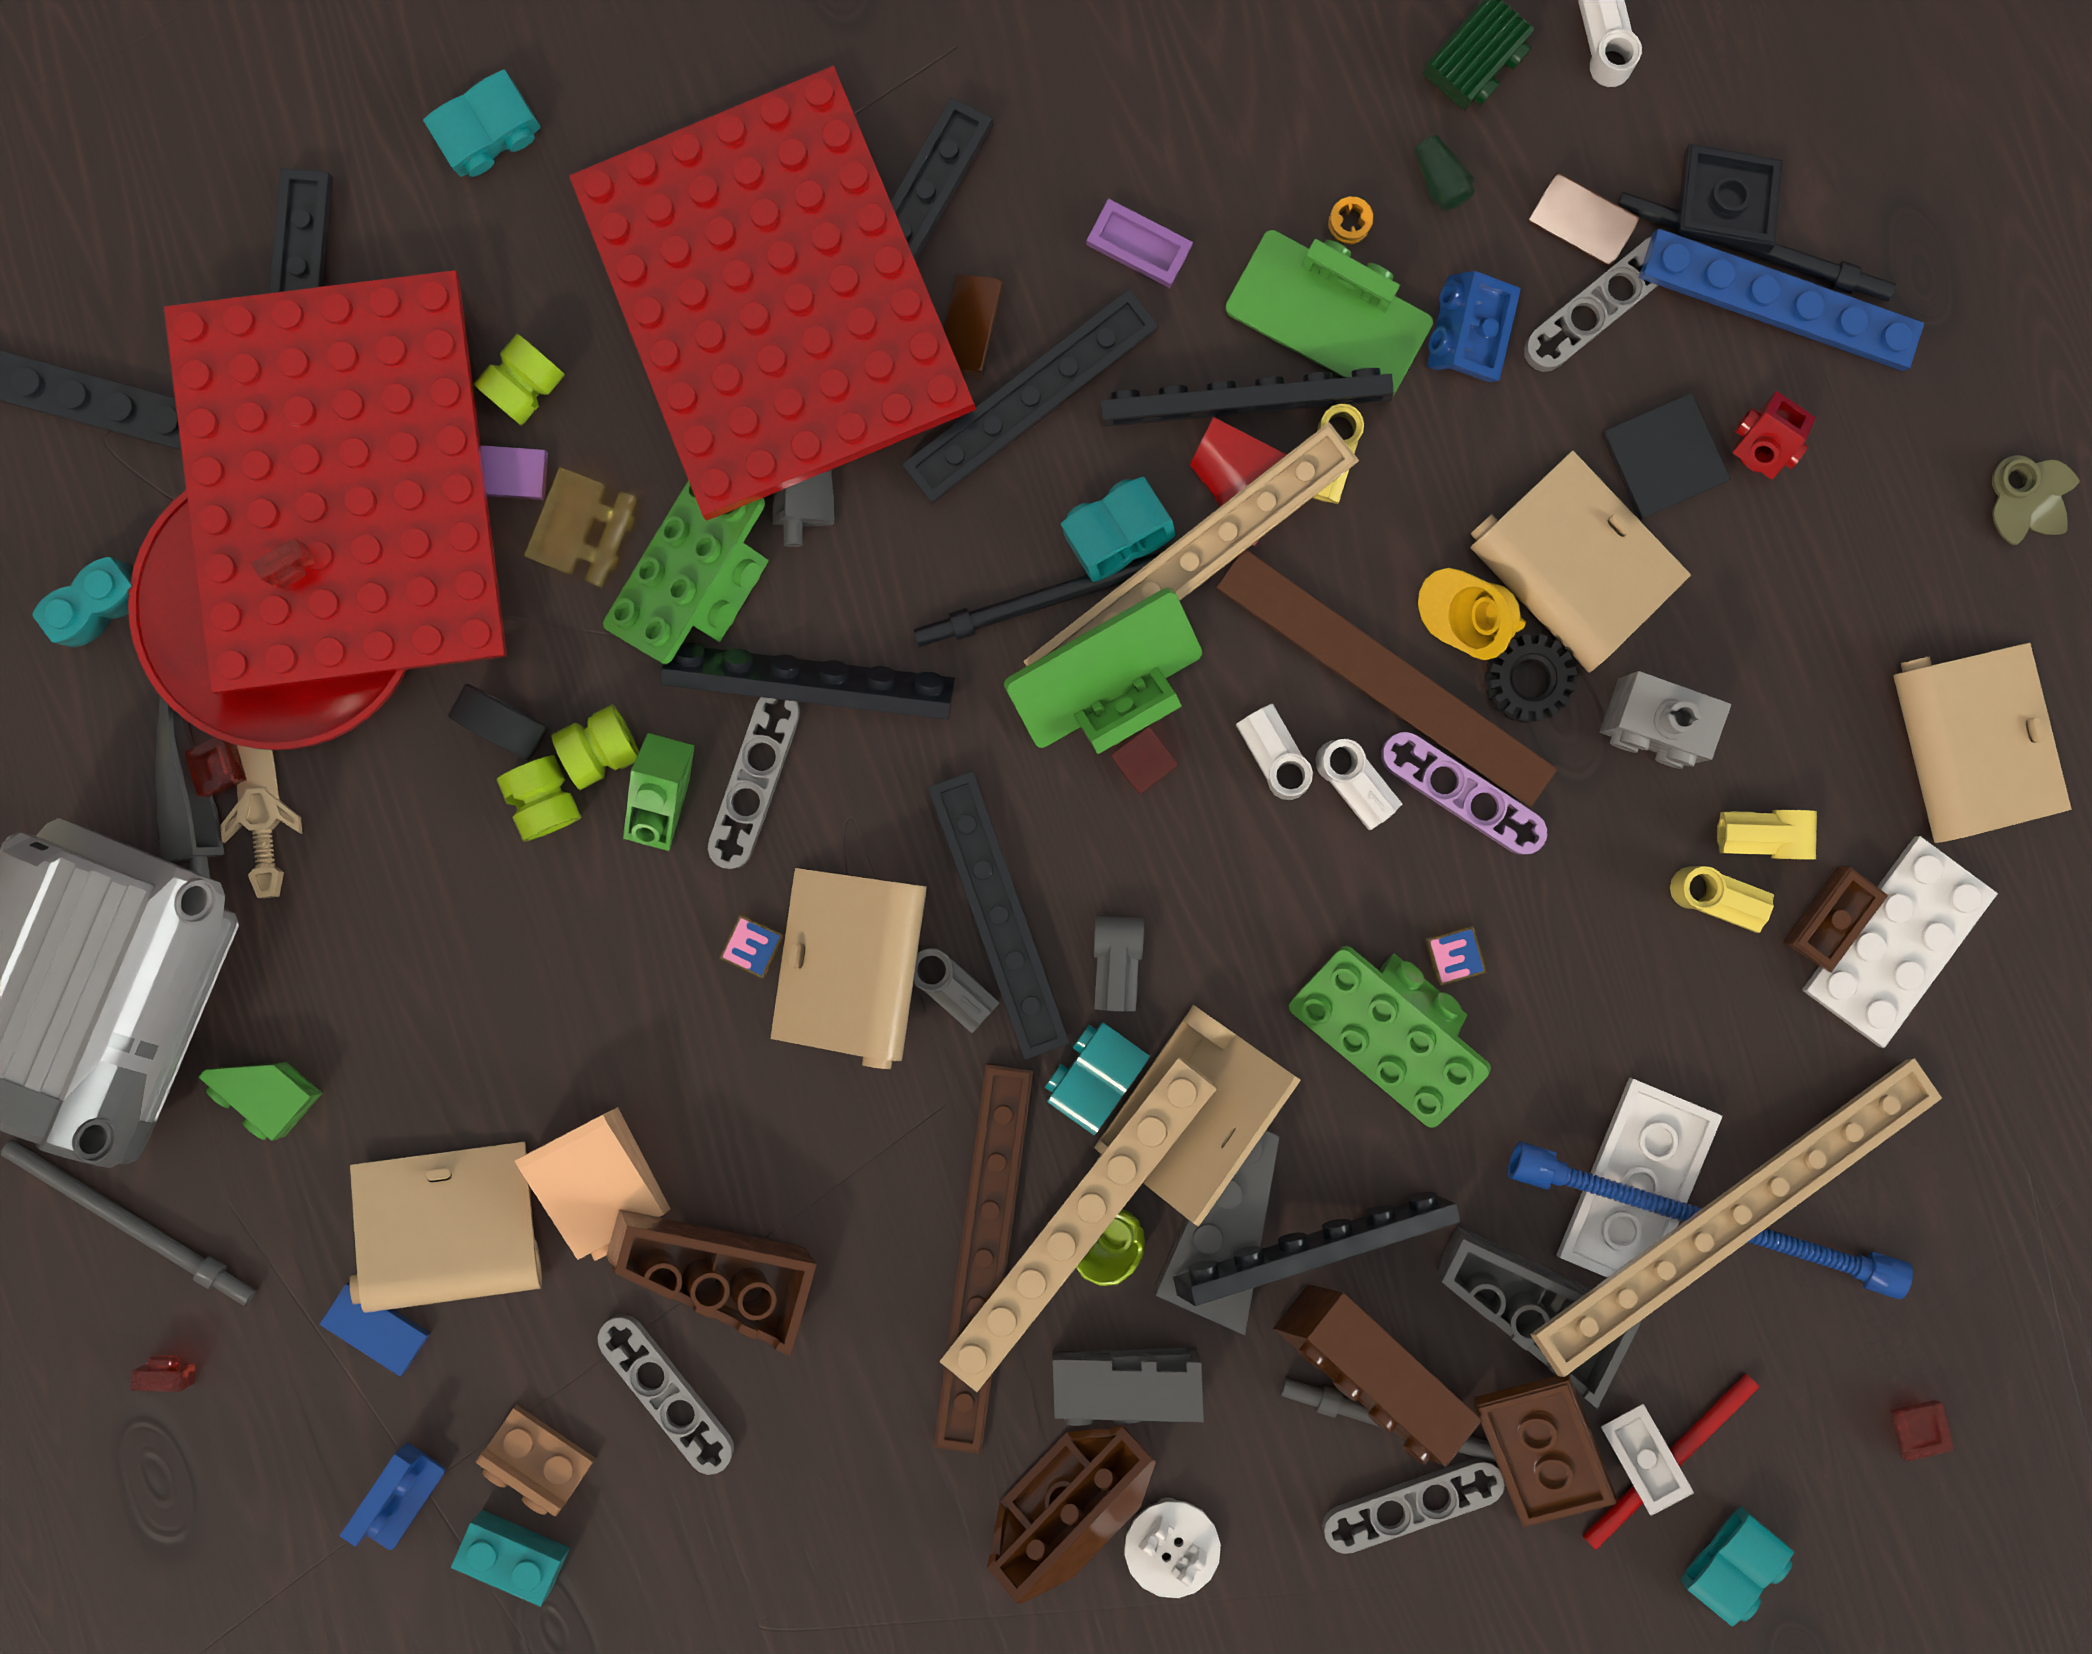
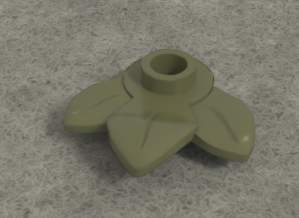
[1992,455,2080,545]

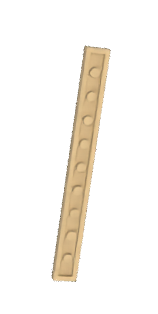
[1530,1058,1942,1377]

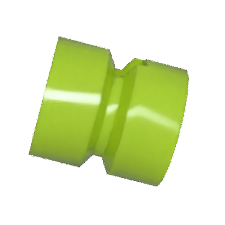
[473,334,565,426]
[551,704,639,790]
[496,755,582,842]

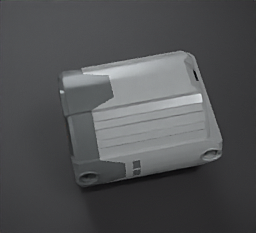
[0,818,239,1168]

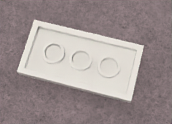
[1802,836,1998,1048]
[1556,1078,1722,1278]

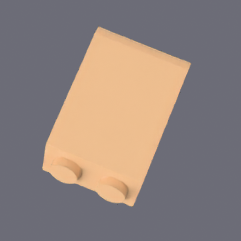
[515,1107,671,1261]

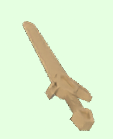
[220,745,303,898]

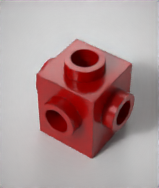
[1733,391,1816,480]

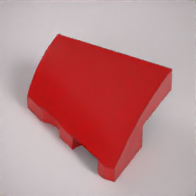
[1190,417,1287,547]

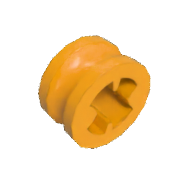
[1328,196,1373,244]

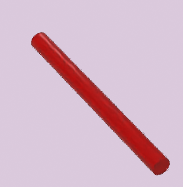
[1582,1373,1760,1550]

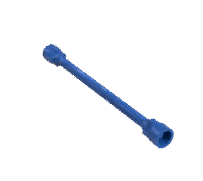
[1508,1141,1913,1300]

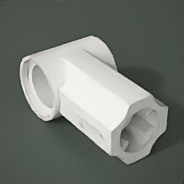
[1578,0,1642,87]
[1236,704,1313,800]
[1315,739,1402,830]

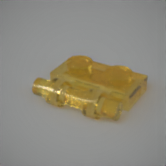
[524,467,637,587]

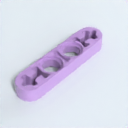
[1381,732,1547,854]

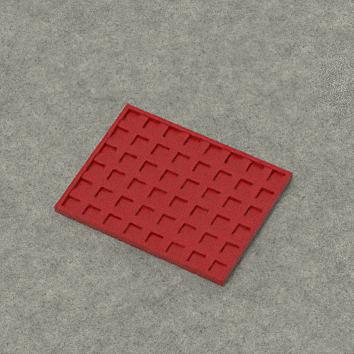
[569,66,976,521]
[164,270,507,694]

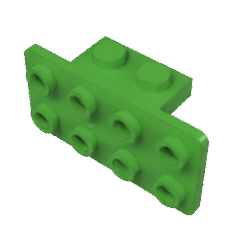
[1225,230,1433,396]
[603,480,769,664]
[1004,588,1202,754]
[1289,946,1491,1128]

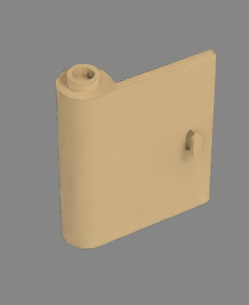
[1470,451,1691,673]
[1893,643,2072,843]
[770,868,927,1069]
[1094,1005,1301,1227]
[350,1142,542,1313]

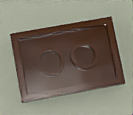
[1474,1374,1616,1528]

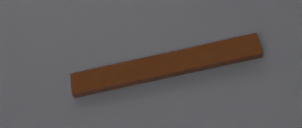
[1216,550,1558,809]
[933,1063,1033,1454]

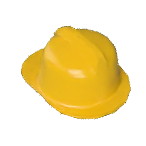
[1418,568,1526,660]

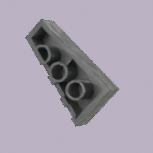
[1153,1128,1280,1335]
[1436,1225,1641,1409]

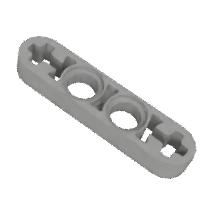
[1524,236,1659,372]
[708,697,800,869]
[598,1314,734,1475]
[1322,1458,1505,1554]

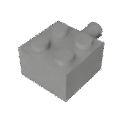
[1599,671,1732,769]

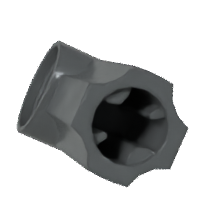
[1093,915,1144,1011]
[913,947,1000,1033]

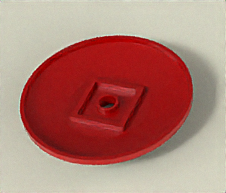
[128,490,408,750]

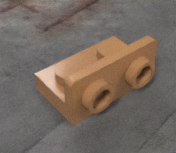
[475,1405,596,1516]

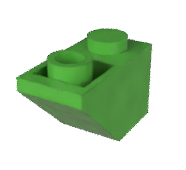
[623,733,694,851]
[198,1062,322,1141]

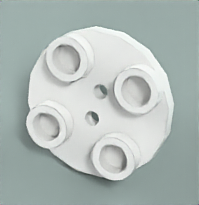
[1124,1497,1221,1598]

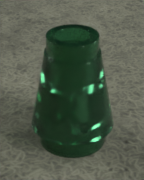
[1414,135,1475,211]

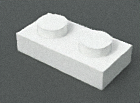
[1601,1404,1694,1516]

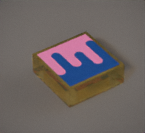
[720,915,784,979]
[1425,926,1487,986]

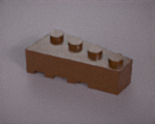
[606,1209,817,1357]
[1273,1284,1482,1467]

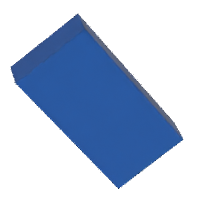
[319,1282,431,1377]

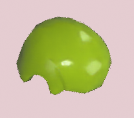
[1076,1209,1145,1286]

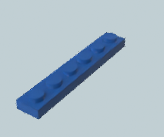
[1638,229,1925,371]

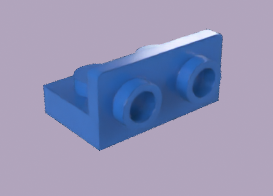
[1427,271,1521,382]
[340,1443,446,1550]

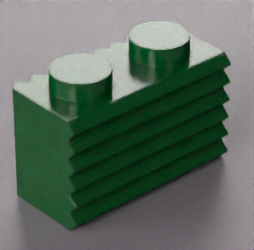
[1422,0,1534,111]

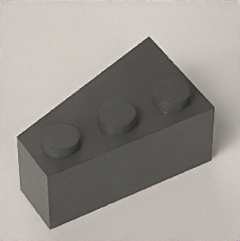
[1052,1346,1204,1426]

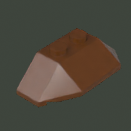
[987,1426,1156,1605]

